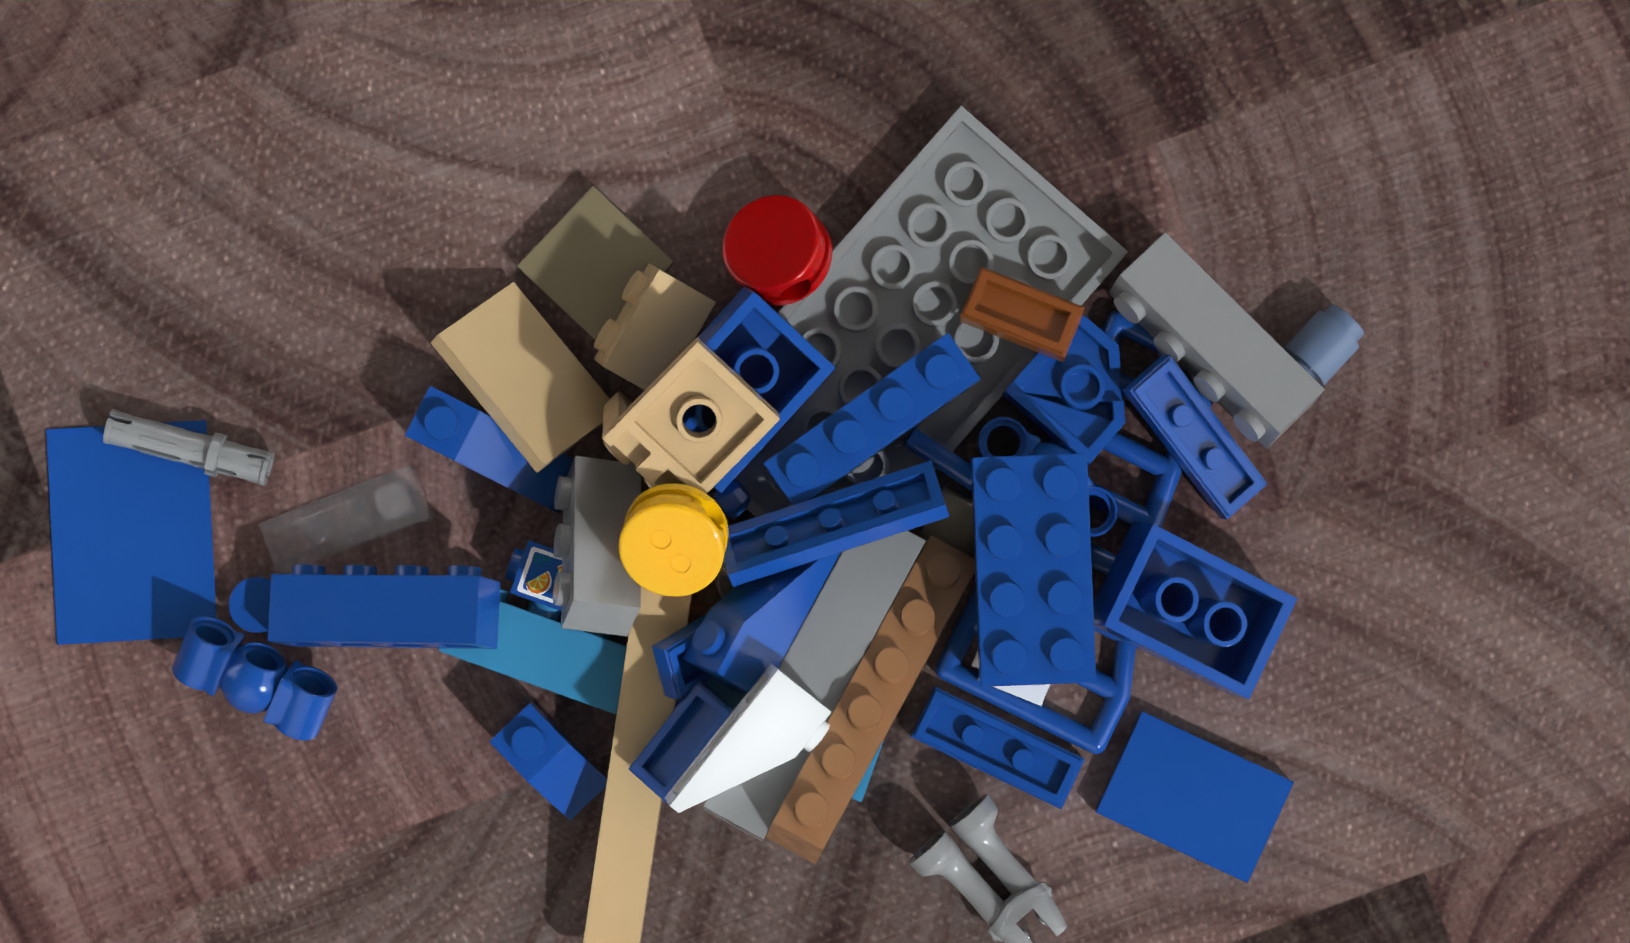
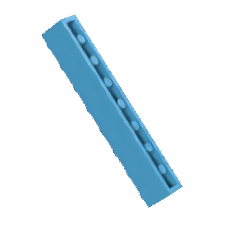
[439,589,884,802]

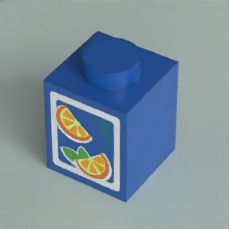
[505,540,562,611]

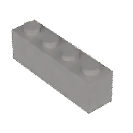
[1109,232,1325,449]

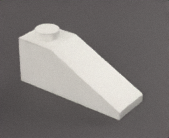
[665,663,831,813]

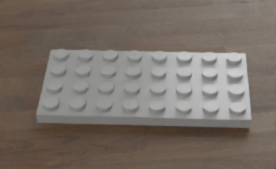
[735,106,1128,570]

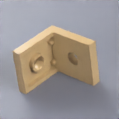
[602,337,780,494]

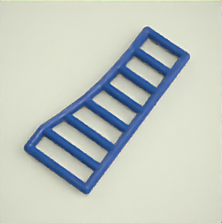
[935,310,1213,754]

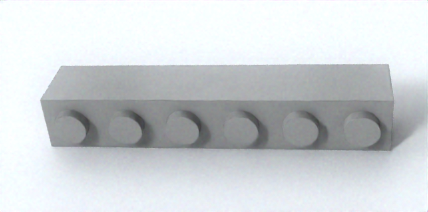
[703,531,926,842]

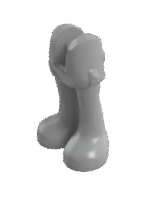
[908,794,1068,943]

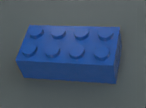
[971,453,1096,687]

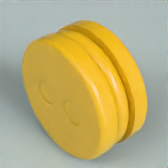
[618,483,729,597]

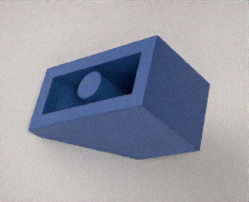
[489,702,607,820]

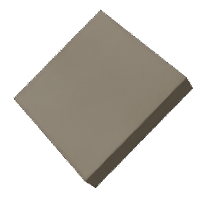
[517,186,674,340]

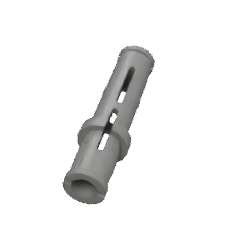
[103,409,275,486]

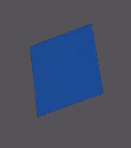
[46,420,217,645]

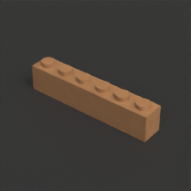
[766,535,975,865]

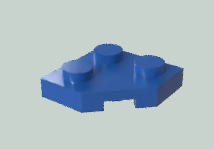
[1002,315,1126,466]

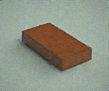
[960,267,1085,362]

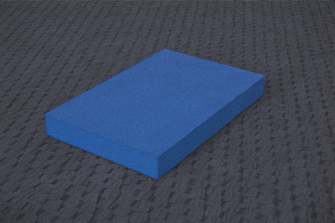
[1095,711,1294,883]

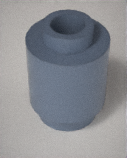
[1283,304,1364,387]

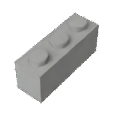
[553,456,641,636]

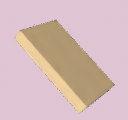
[431,282,610,473]

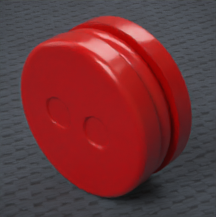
[722,195,833,306]

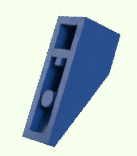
[404,386,574,513]
[683,552,841,695]

